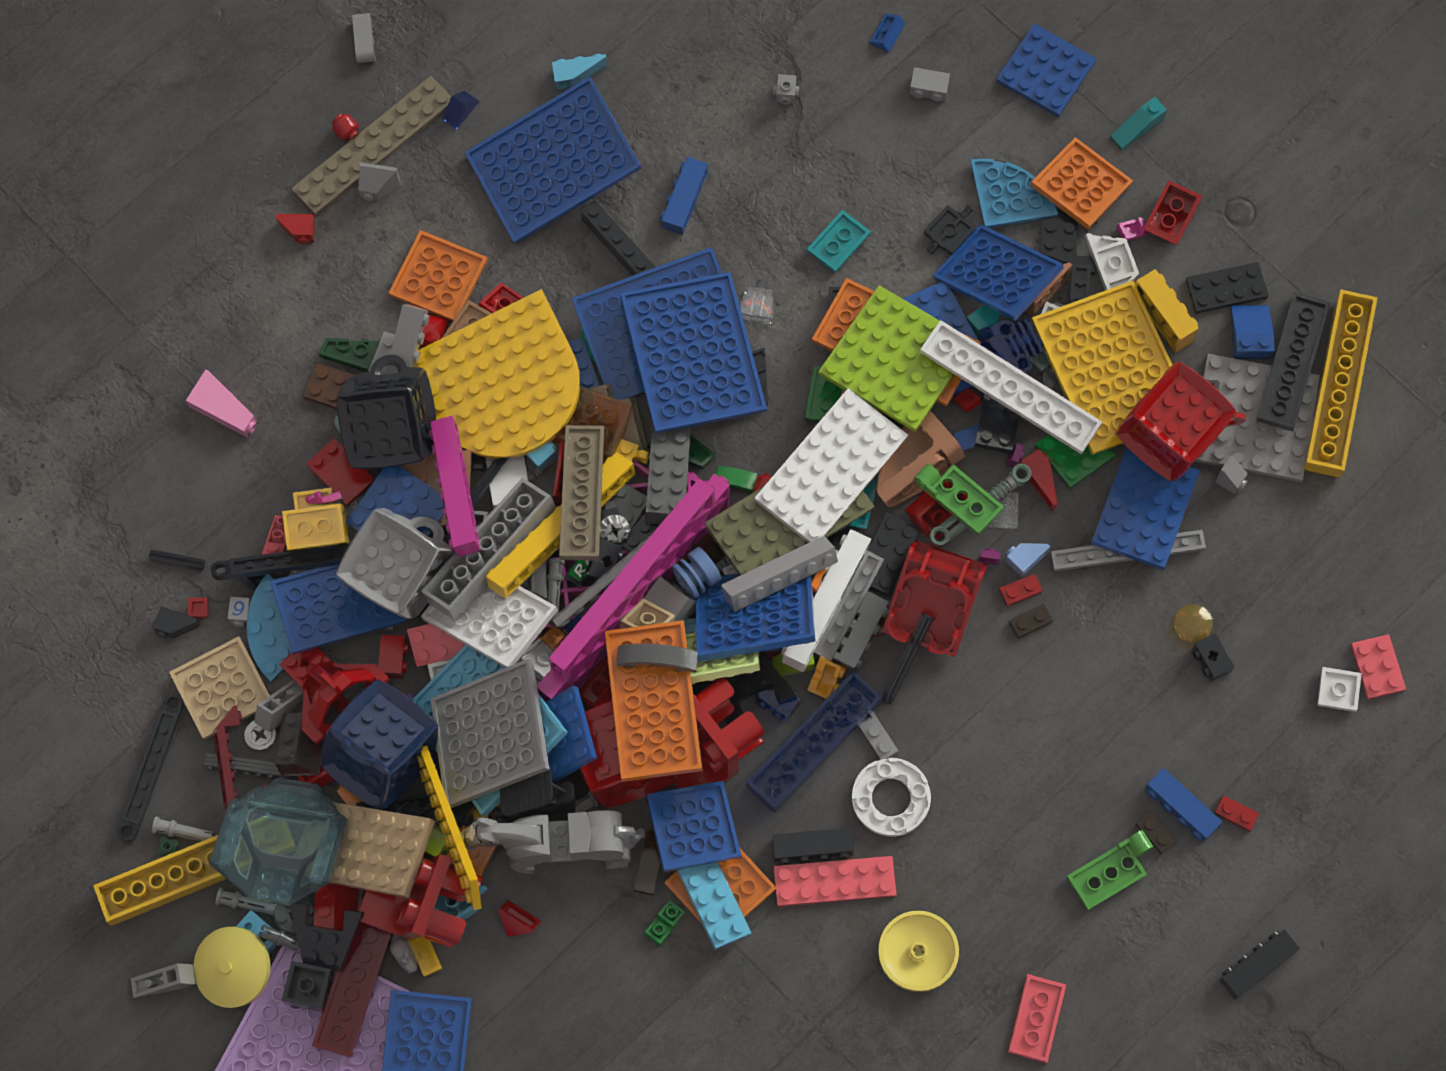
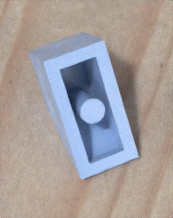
[1005,543,1050,577]

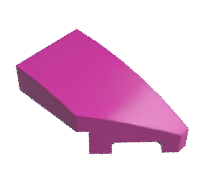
[1116,217,1149,242]
[305,491,344,504]

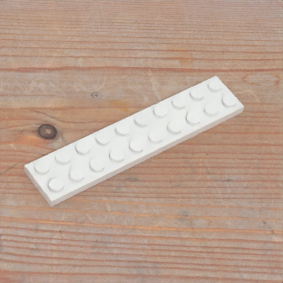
[920,320,1102,454]

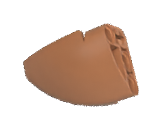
[877,411,965,507]

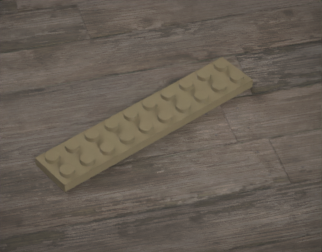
[291,76,455,216]

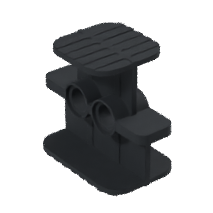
[500,770,575,822]

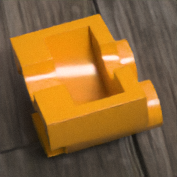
[807,656,846,700]

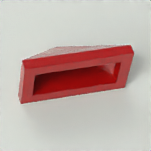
[498,900,541,937]

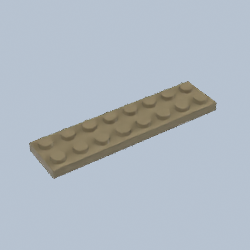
[559,425,604,560]

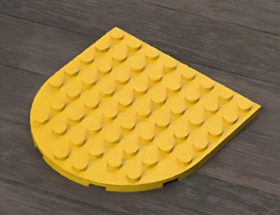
[414,289,580,459]

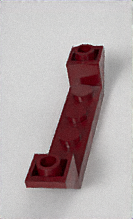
[213,705,256,822]

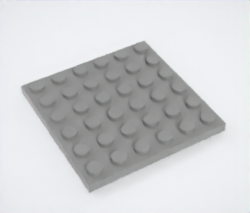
[1195,354,1320,482]
[431,658,550,808]

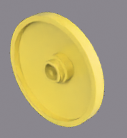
[878,911,959,992]
[193,927,270,1008]

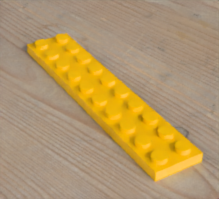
[417,746,482,910]

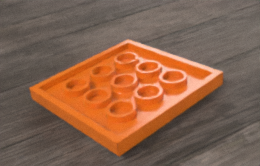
[1030,137,1133,229]
[388,230,488,322]
[664,848,777,926]

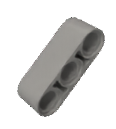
[352,13,376,64]

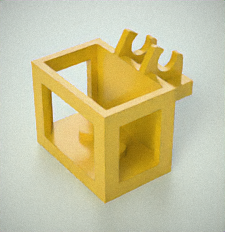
[282,488,350,551]

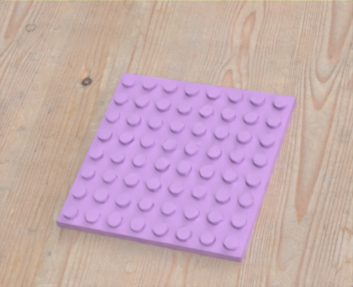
[215,936,410,1071]

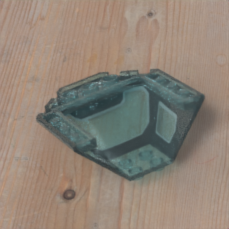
[209,778,347,905]

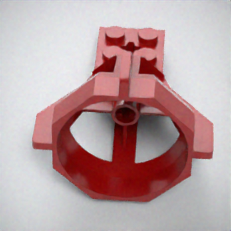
[279,648,390,744]

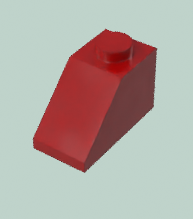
[276,214,315,244]

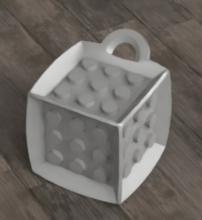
[336,508,455,619]

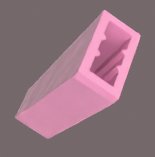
[186,370,257,437]

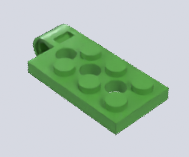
[913,464,1004,536]
[1066,830,1153,911]

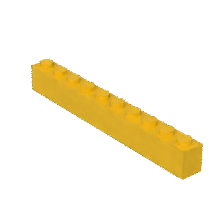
[486,452,635,599]

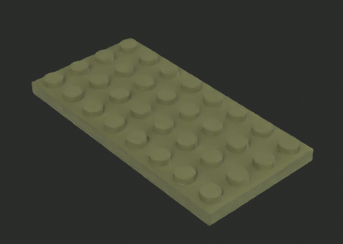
[704,487,875,576]

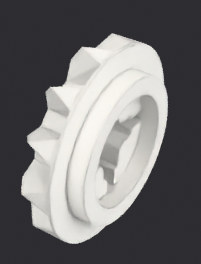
[600,515,630,543]
[244,721,276,751]

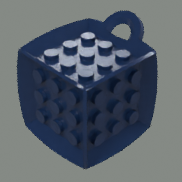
[321,680,438,811]

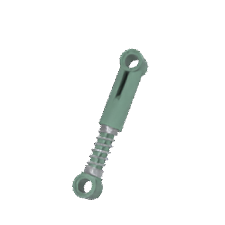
[928,464,1031,549]

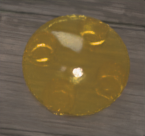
[1174,604,1213,642]

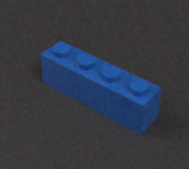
[660,157,708,235]
[1145,768,1222,842]

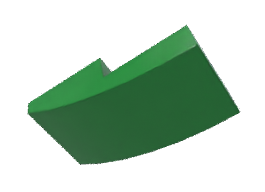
[716,466,757,493]
[644,900,685,946]

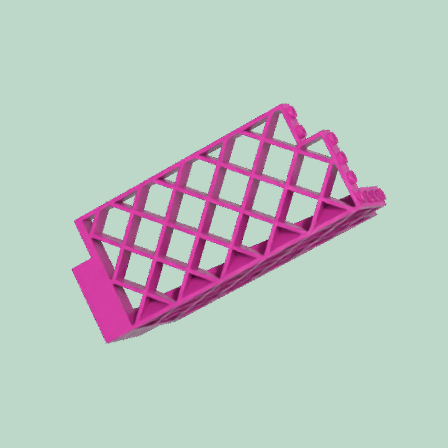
[535,460,730,702]

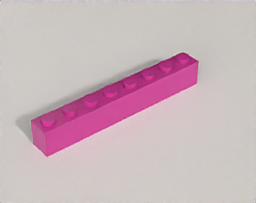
[429,415,481,557]

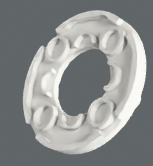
[852,758,931,837]

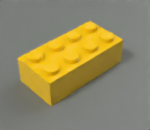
[1135,269,1199,353]

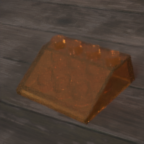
[552,387,633,460]

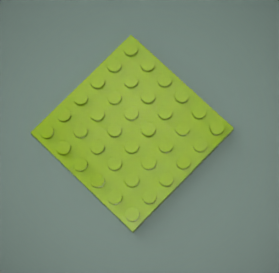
[818,285,974,432]

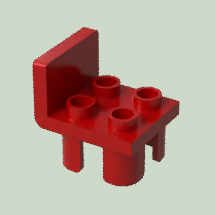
[882,540,988,657]
[673,677,764,789]
[358,854,482,947]

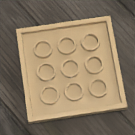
[169,636,270,740]

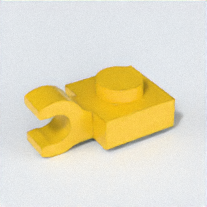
[615,439,650,464]

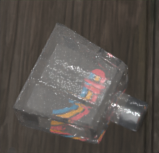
[740,279,773,325]

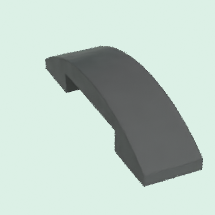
[616,644,698,672]

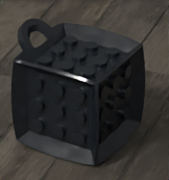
[336,355,436,469]

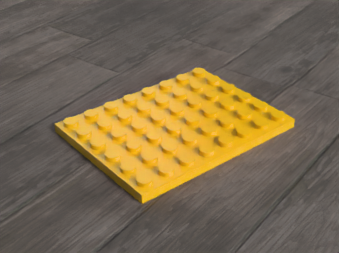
[1030,281,1172,455]

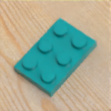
[807,210,871,274]

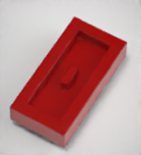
[999,574,1043,607]
[1214,795,1259,832]

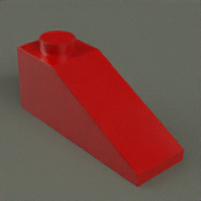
[1020,449,1057,512]

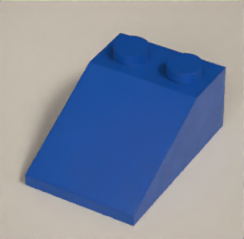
[1231,306,1275,359]

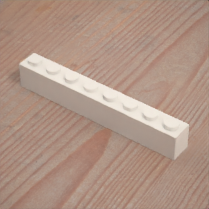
[781,529,871,672]

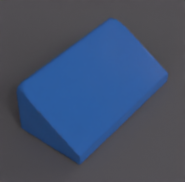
[869,14,905,52]
[953,425,978,450]

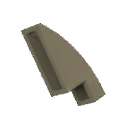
[590,384,650,452]

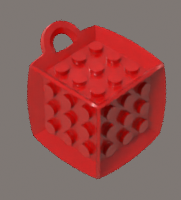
[1116,362,1246,481]
[580,700,678,808]

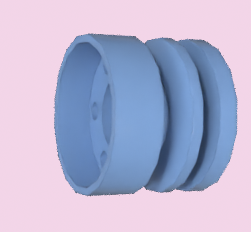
[671,547,722,599]

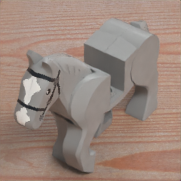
[460,811,645,874]

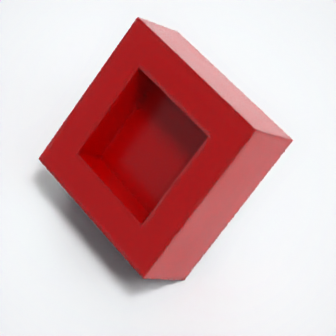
[954,388,981,413]
[188,597,209,618]

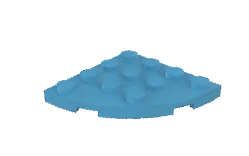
[970,158,1058,228]
[247,574,292,682]

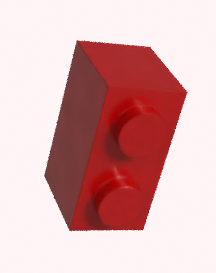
[378,635,409,679]

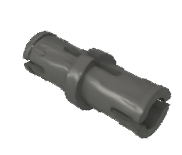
[259,925,299,951]

